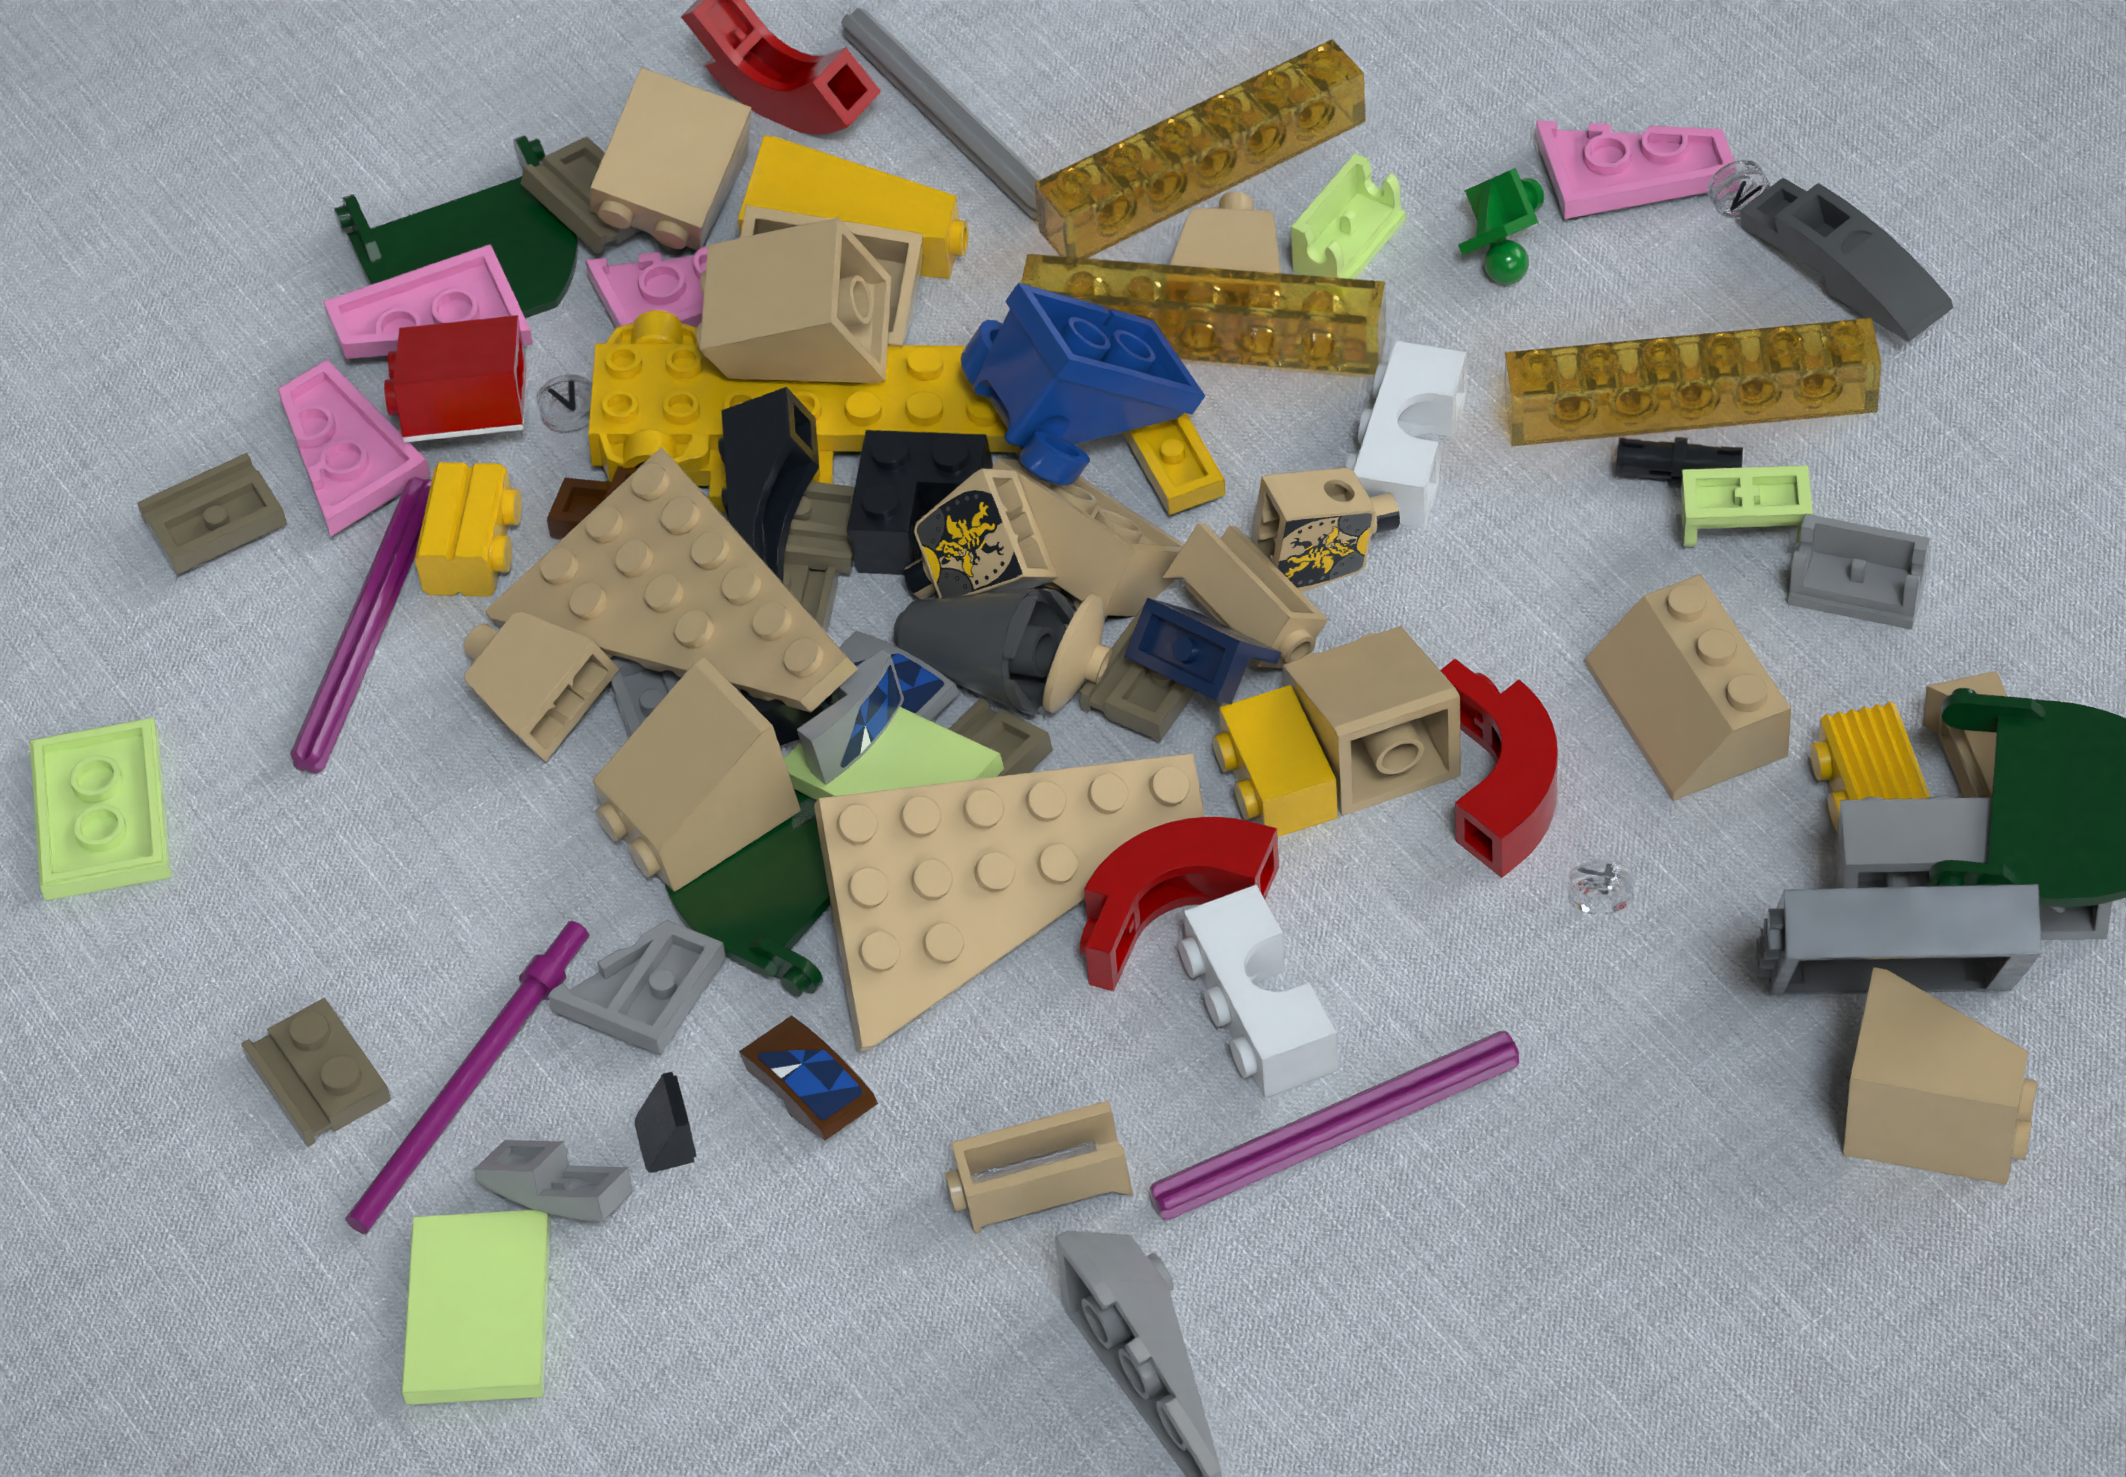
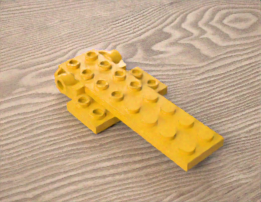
[588,310,1076,513]

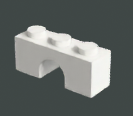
[1345,341,1467,528]
[1178,884,1338,1098]

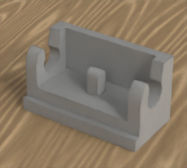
[1788,514,1930,630]

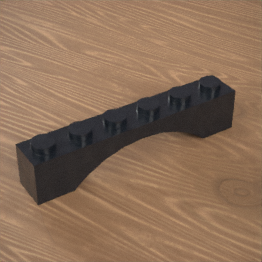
[718,387,838,746]

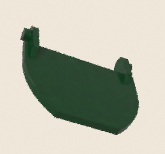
[334,135,578,318]
[1929,688,2126,907]
[664,789,831,997]

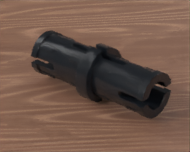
[1616,437,1743,487]

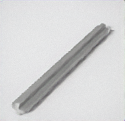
[842,8,1057,220]

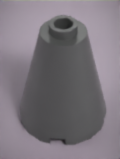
[894,588,1073,715]

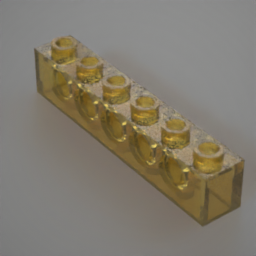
[1034,39,1366,267]
[1021,254,1387,375]
[1505,318,1882,446]

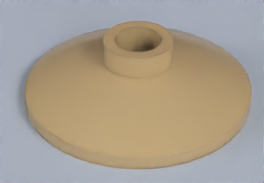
[1043,593,1112,713]

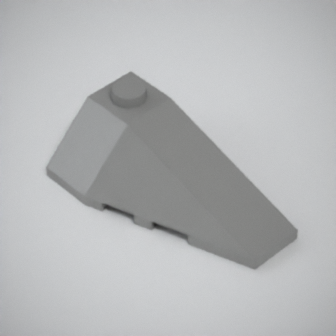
[1055,1230,1222,1477]

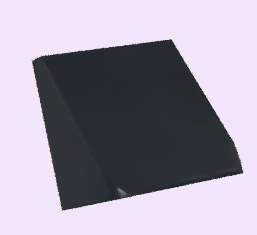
[635,1072,697,1173]

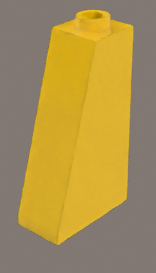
[738,135,969,279]

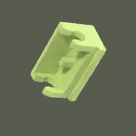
[1291,153,1406,294]
[1680,465,1813,546]

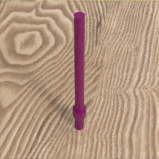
[345,921,589,1234]

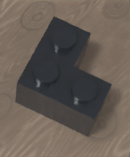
[847,430,993,575]

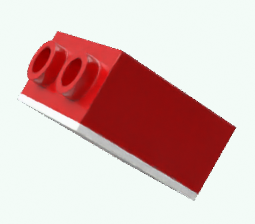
[384,315,528,443]

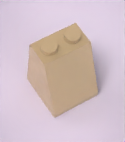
[590,67,751,250]
[697,217,892,383]
[1283,626,1461,816]
[592,657,801,892]
[1843,967,2038,1185]

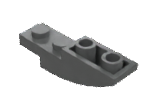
[1739,178,1953,342]

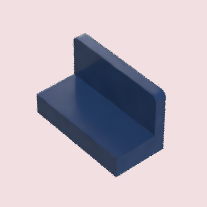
[1124,598,1282,705]

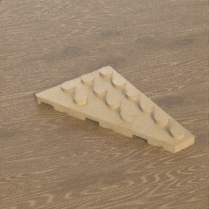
[485,447,858,712]
[814,753,1205,1053]

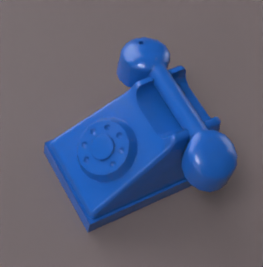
[961,283,1205,486]

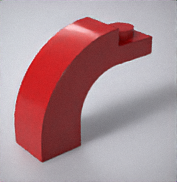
[681,0,881,135]
[1440,658,1558,878]
[1079,817,1279,992]

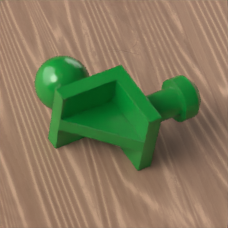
[1458,168,1544,285]

